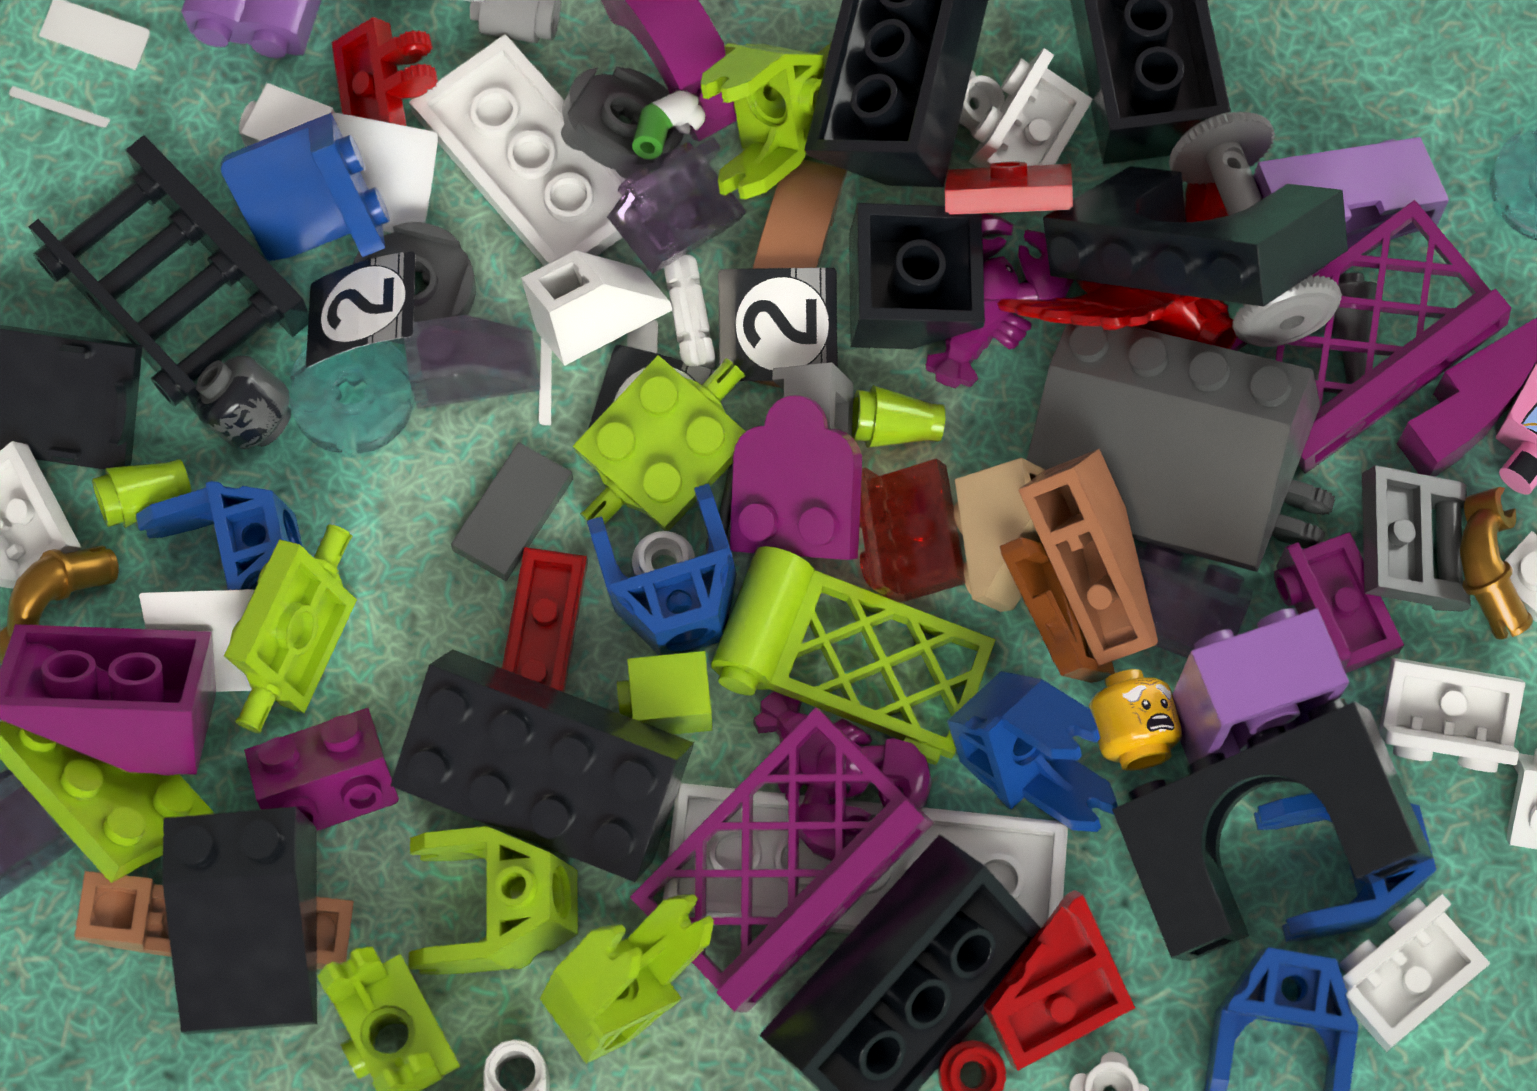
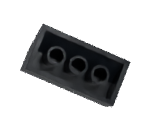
[804,0,988,187]
[759,834,1041,1091]

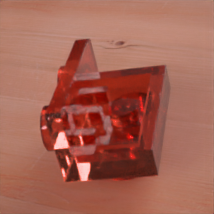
[859,458,966,602]

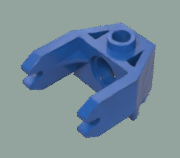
[136,481,303,590]
[587,483,737,655]
[947,671,1118,832]
[1254,793,1437,942]
[1204,947,1359,1091]

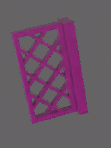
[1230,200,1511,474]
[630,707,934,1013]

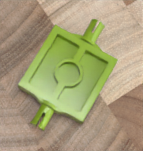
[573,355,746,531]
[224,524,357,733]

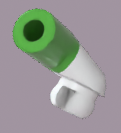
[632,90,705,159]

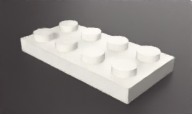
[409,34,656,266]

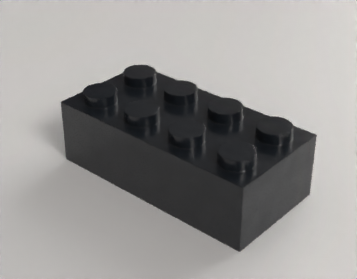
[1070,0,1231,164]
[390,649,694,882]

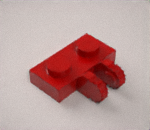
[331,17,438,126]

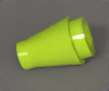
[852,385,945,448]
[92,459,192,528]

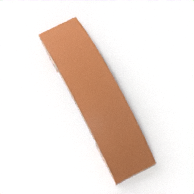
[752,160,847,388]
[74,871,354,969]

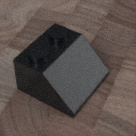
[849,203,985,349]

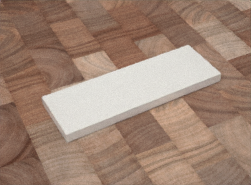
[663,783,1068,934]

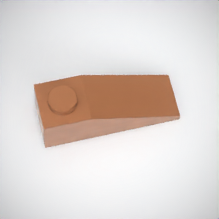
[1018,449,1158,666]

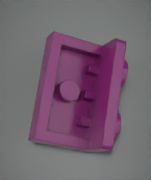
[1274,532,1404,673]
[244,707,399,831]

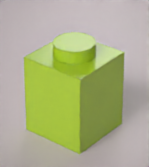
[617,651,713,735]

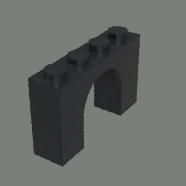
[1043,166,1348,307]
[1112,698,1434,961]

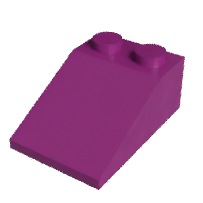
[0,624,216,775]

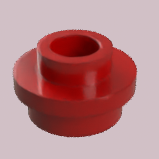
[938,1040,1006,1091]

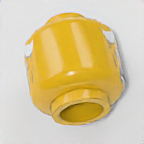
[1089,669,1182,771]

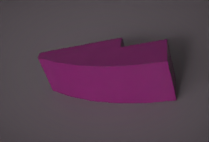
[1397,317,1537,477]

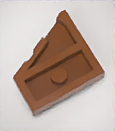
[1000,537,1115,683]

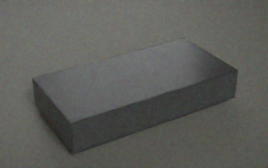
[451,442,573,582]

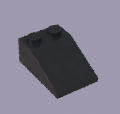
[163,807,317,1035]

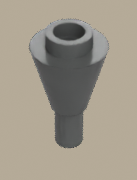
[1332,272,1377,384]

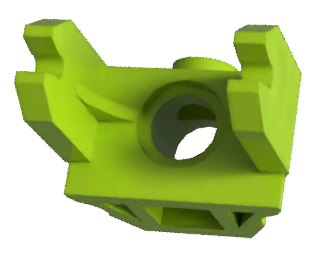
[701,43,825,200]
[408,826,578,975]
[539,894,714,1064]
[317,946,461,1091]

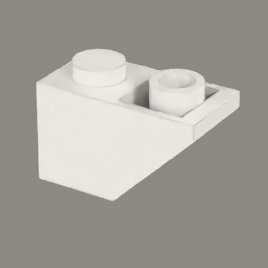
[521,250,672,366]

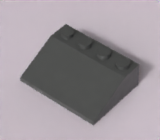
[1027,324,1320,572]

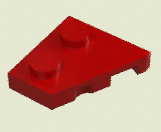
[983,890,1135,1071]

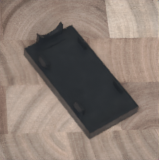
[0,325,143,470]

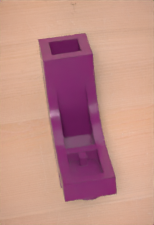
[601,0,737,142]

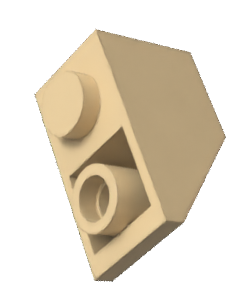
[954,457,1045,612]

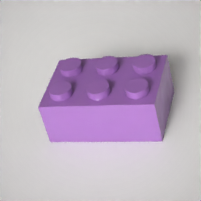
[1172,608,1349,765]

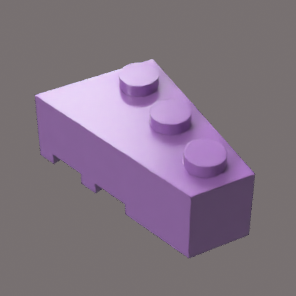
[1253,137,1449,249]

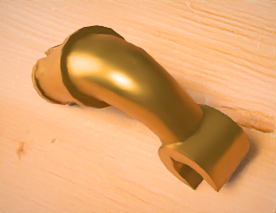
[1460,487,1533,640]
[0,545,119,664]

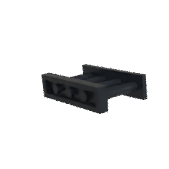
[29,135,309,416]

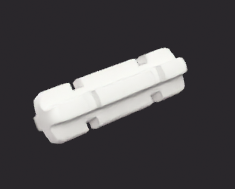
[664,255,716,370]

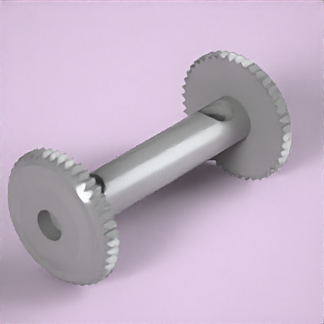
[1169,111,1342,347]

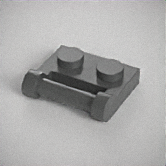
[1362,465,1471,612]

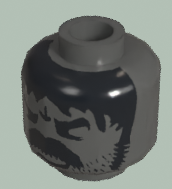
[196,355,291,449]

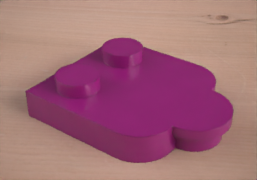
[730,395,862,560]

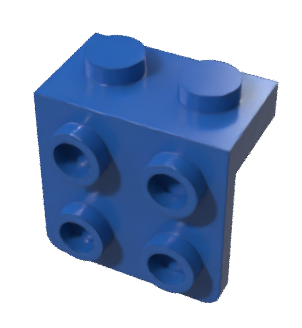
[221,113,390,261]

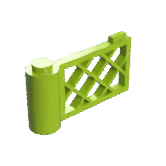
[711,546,996,766]

